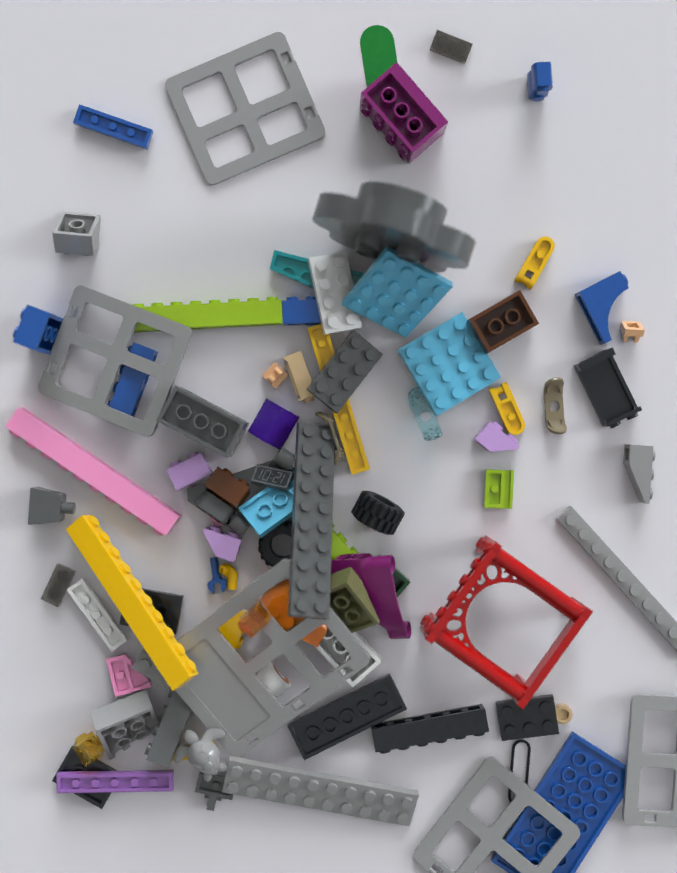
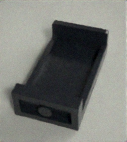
[573,347,642,428]

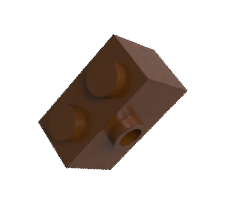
[204,467,251,511]

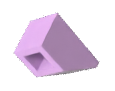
[473,421,520,452]
[203,525,243,562]

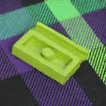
[483,469,514,509]

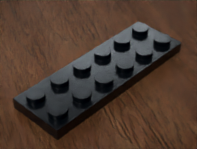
[287,673,407,760]

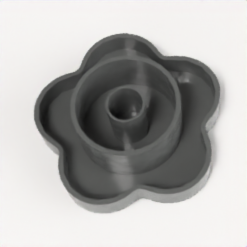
[312,182,476,273]

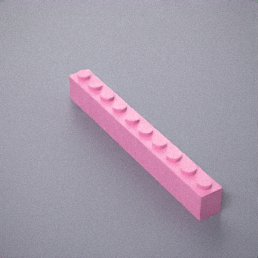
[5,407,181,536]

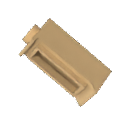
[283,351,314,404]

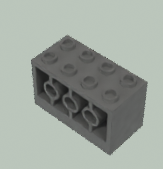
[156,385,249,458]

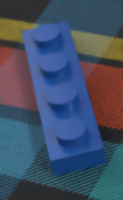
[73,104,153,150]

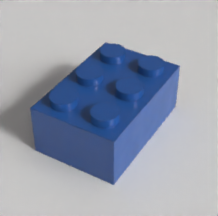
[13,304,63,355]

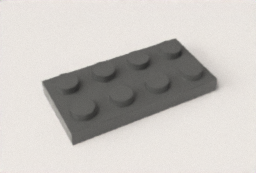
[306,330,383,414]

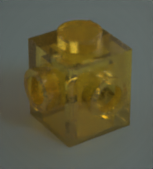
[73,731,105,767]

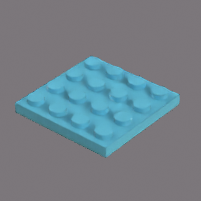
[342,246,453,338]
[397,312,501,416]

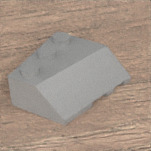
[90,689,159,760]

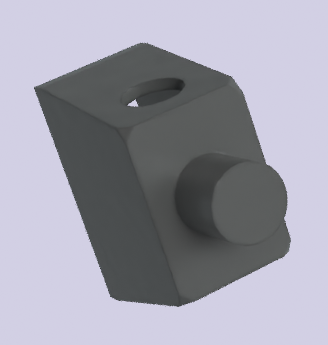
[28,487,76,525]

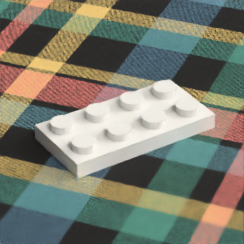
[308,252,362,335]

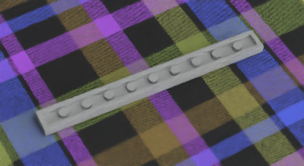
[556,506,677,651]

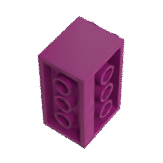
[360,62,448,164]

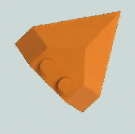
[260,579,328,647]

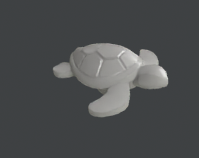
[174,728,228,782]

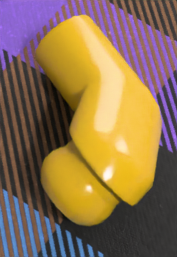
[219,563,238,590]

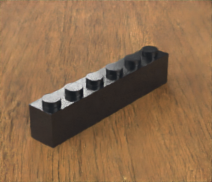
[371,704,489,754]

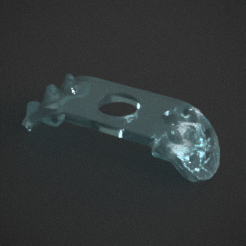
[408,387,442,441]

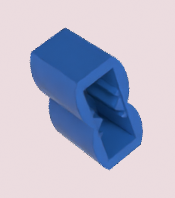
[527,61,553,102]

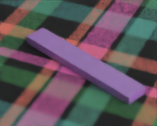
[56,770,174,793]

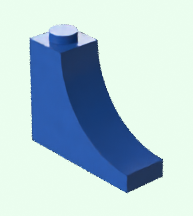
[574,271,629,345]

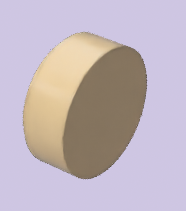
[555,703,573,724]

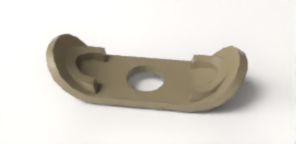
[544,377,567,434]
[315,411,344,466]

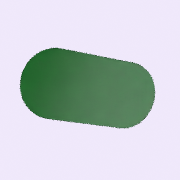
[360,25,398,87]

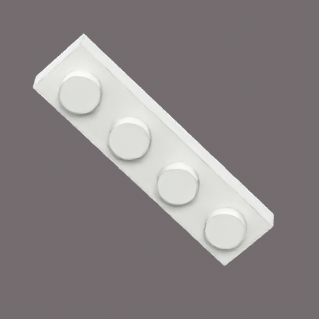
[67,578,128,652]

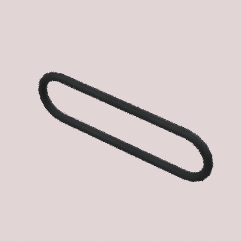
[508,739,531,802]

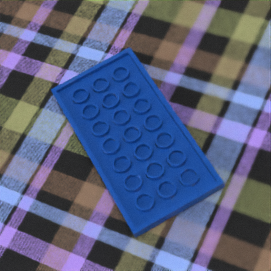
[490,731,626,873]

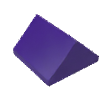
[248,398,299,450]

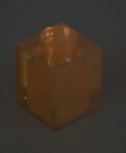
[237,602,271,638]

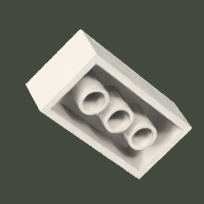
[315,628,381,688]

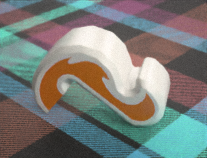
[254,650,291,697]

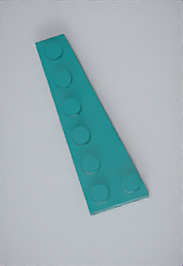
[270,250,364,289]

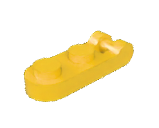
[514,237,555,290]
[488,382,525,435]

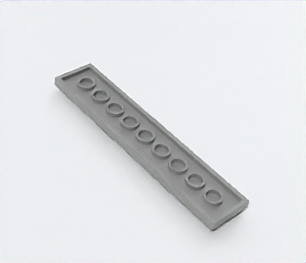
[222,756,419,826]

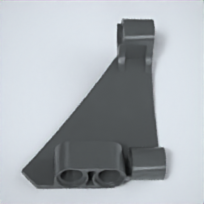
[187,447,295,536]

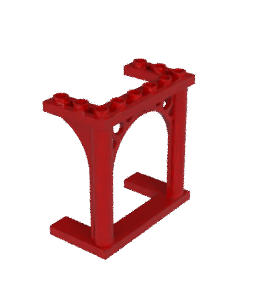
[420,535,593,709]

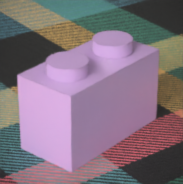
[166,451,213,491]

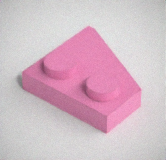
[106,653,152,697]

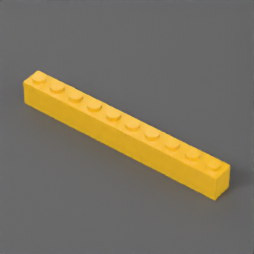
[66,515,199,691]

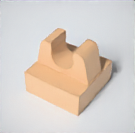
[620,321,645,343]
[262,362,289,389]

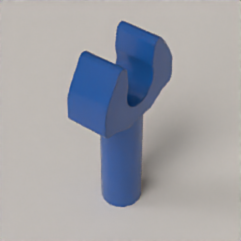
[207,557,227,594]

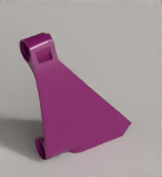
[331,553,411,639]

